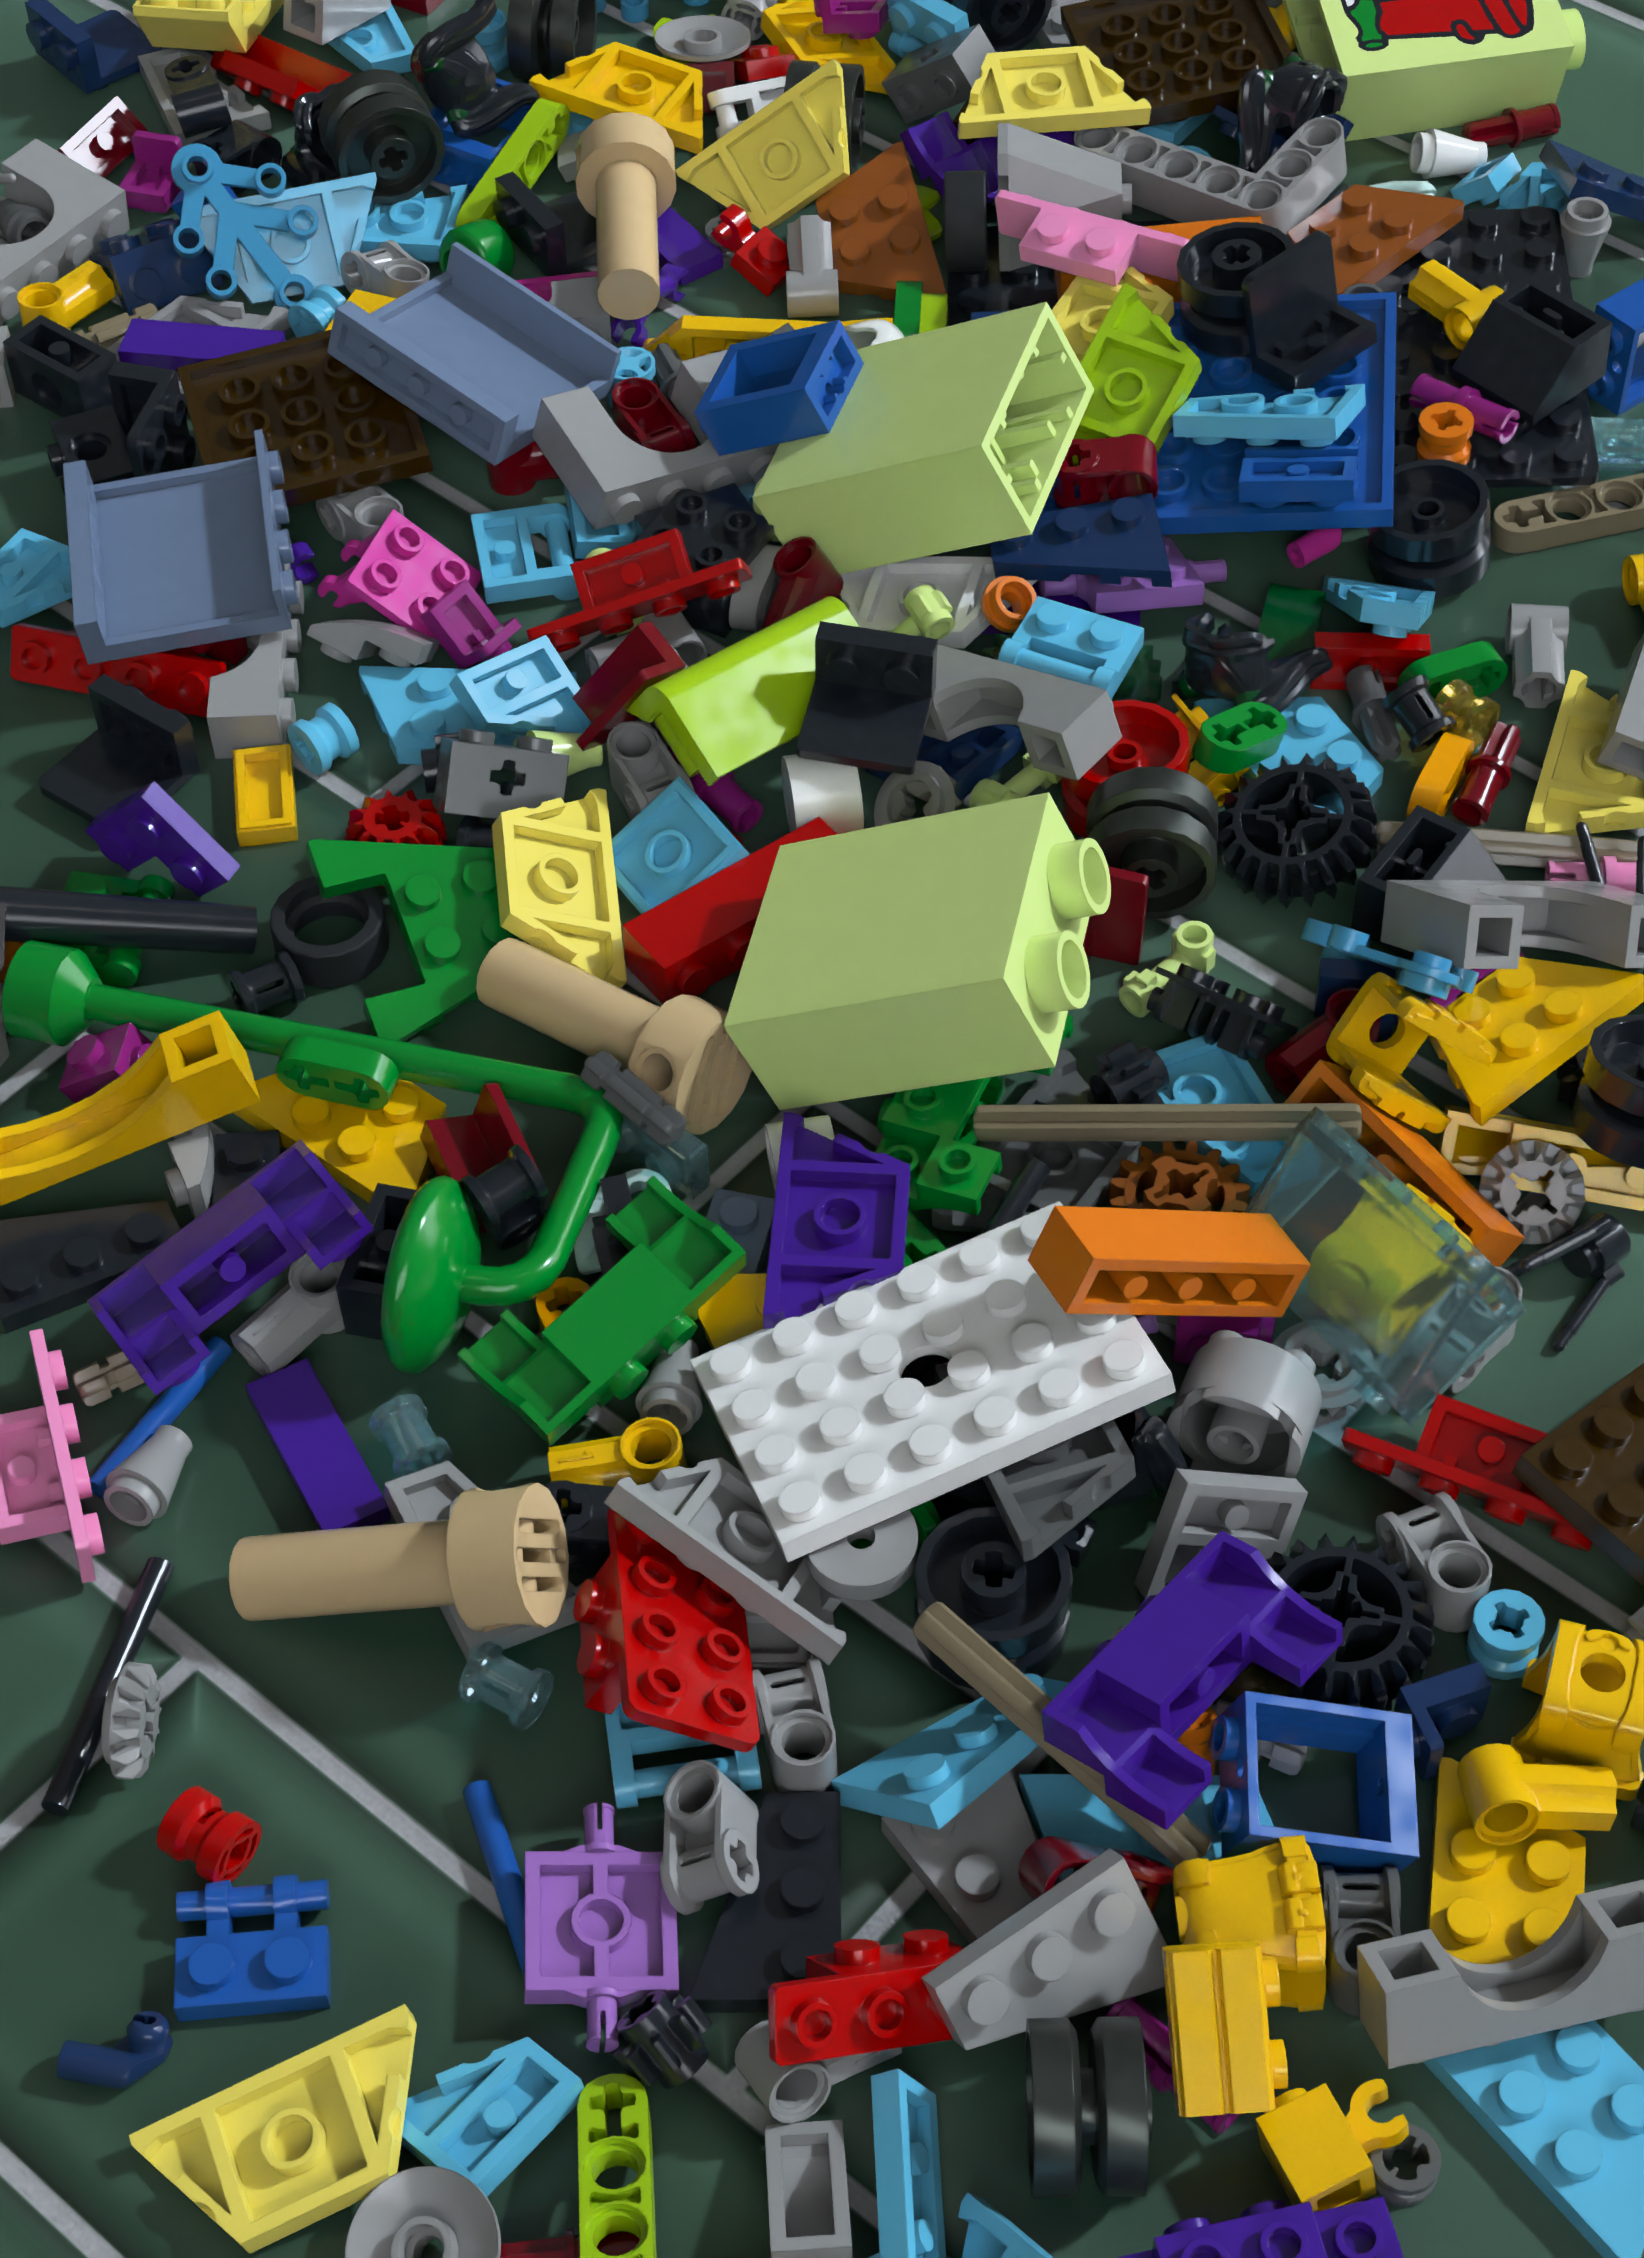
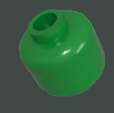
[439,218,515,276]

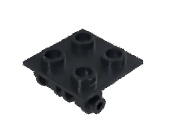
[1147,963,1298,1061]

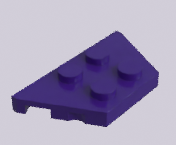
[763,1112,911,1329]

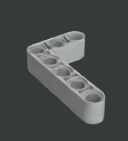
[1074,117,1347,236]

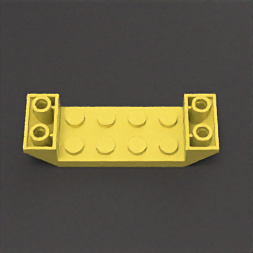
[132,0,284,53]

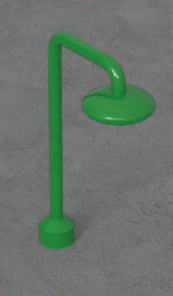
[2,940,623,1374]

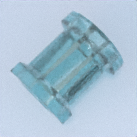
[368,1394,453,1478]
[458,1641,554,1731]

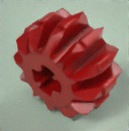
[344,789,447,888]

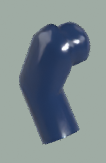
[57,2011,173,2089]

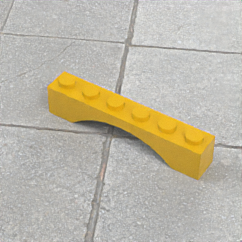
[0,1010,260,1206]

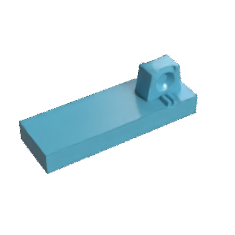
[868,2068,946,2258]

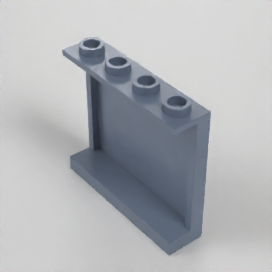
[327,242,622,466]
[63,429,299,665]

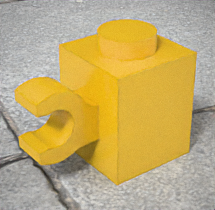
[1255,2079,1409,2212]

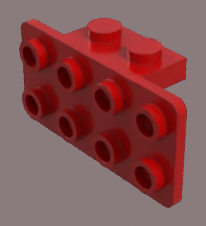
[573,1508,760,1753]

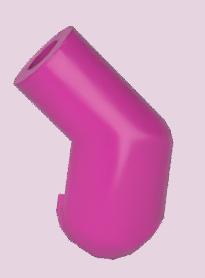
[1286,528,1342,568]

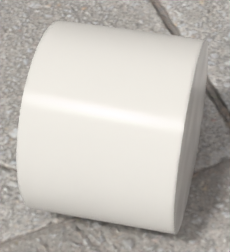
[781,754,864,834]

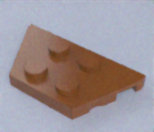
[815,141,946,301]
[1287,184,1464,295]

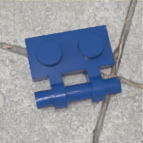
[173,1874,331,2022]

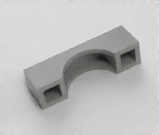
[207,564,304,759]
[924,644,1122,781]
[1357,1879,1644,2069]

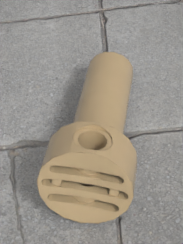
[575,112,677,320]
[476,938,752,1135]
[229,1482,569,1633]

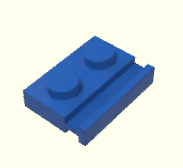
[1238,446,1359,508]

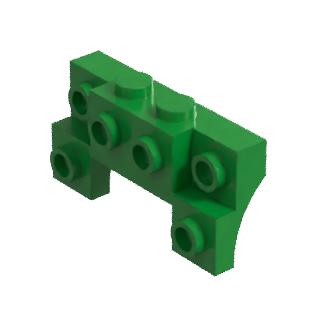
[875,1014,1073,1216]
[457,1175,746,1446]

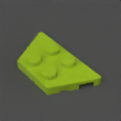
[1072,283,1202,467]

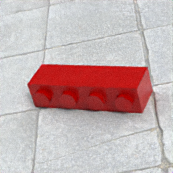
[622,817,837,1004]

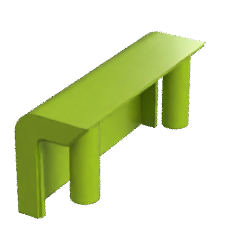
[626,596,859,786]

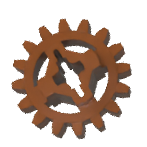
[1109,1141,1251,1213]

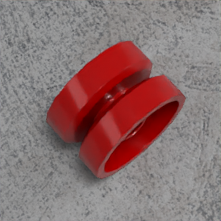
[1061,700,1190,838]

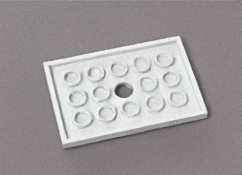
[690,1201,1176,1562]

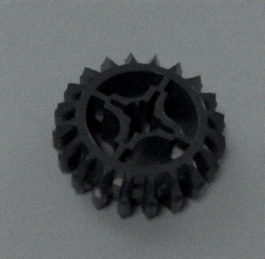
[1217,753,1379,909]
[1249,1533,1435,1710]

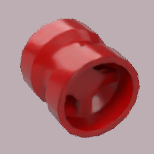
[156,1785,262,1883]

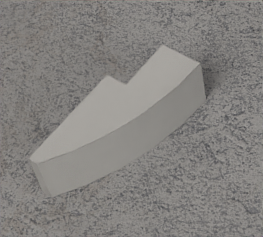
[764,2120,853,2258]

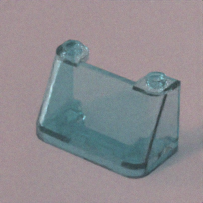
[1243,1107,1526,1425]

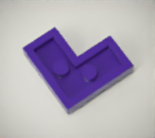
[85,781,241,897]

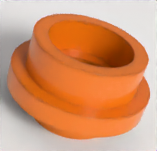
[981,576,1037,633]

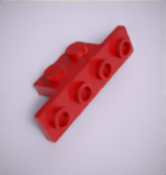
[210,34,353,112]
[526,528,753,653]
[10,623,226,718]
[1341,1393,1593,1552]
[768,1929,964,2066]

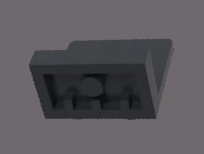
[797,621,938,775]

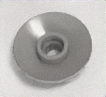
[654,15,751,64]
[345,2166,501,2258]

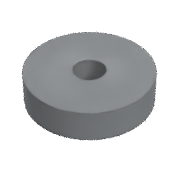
[805,1509,918,1601]

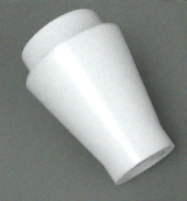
[1409,128,1488,179]

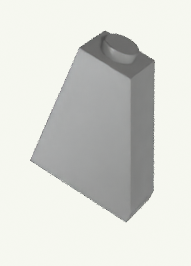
[997,123,1132,271]

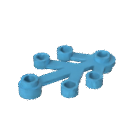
[171,143,319,311]
[1301,917,1479,1000]

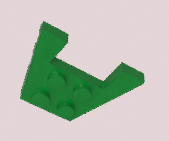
[306,839,530,1042]

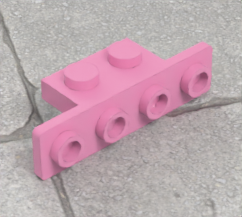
[995,189,1189,286]
[0,1328,105,1584]

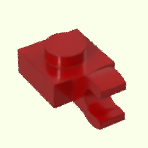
[711,204,789,297]

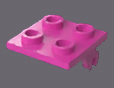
[318,509,482,651]

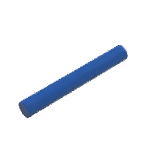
[90,1336,232,1500]
[463,1780,524,1977]

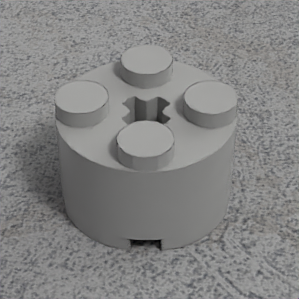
[1167,1330,1322,1478]

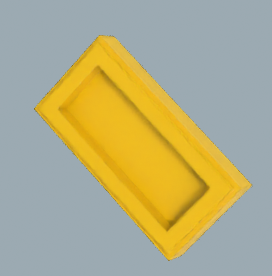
[232,744,298,847]

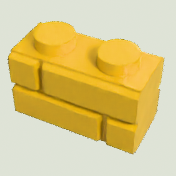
[1162,1940,1288,2117]

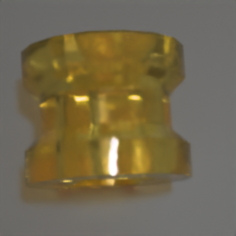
[1435,679,1500,750]

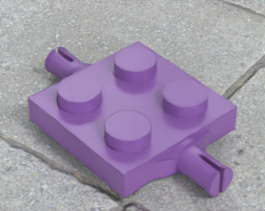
[1038,536,1227,614]
[524,1803,679,2053]

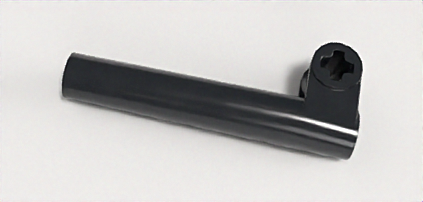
[0,886,257,973]

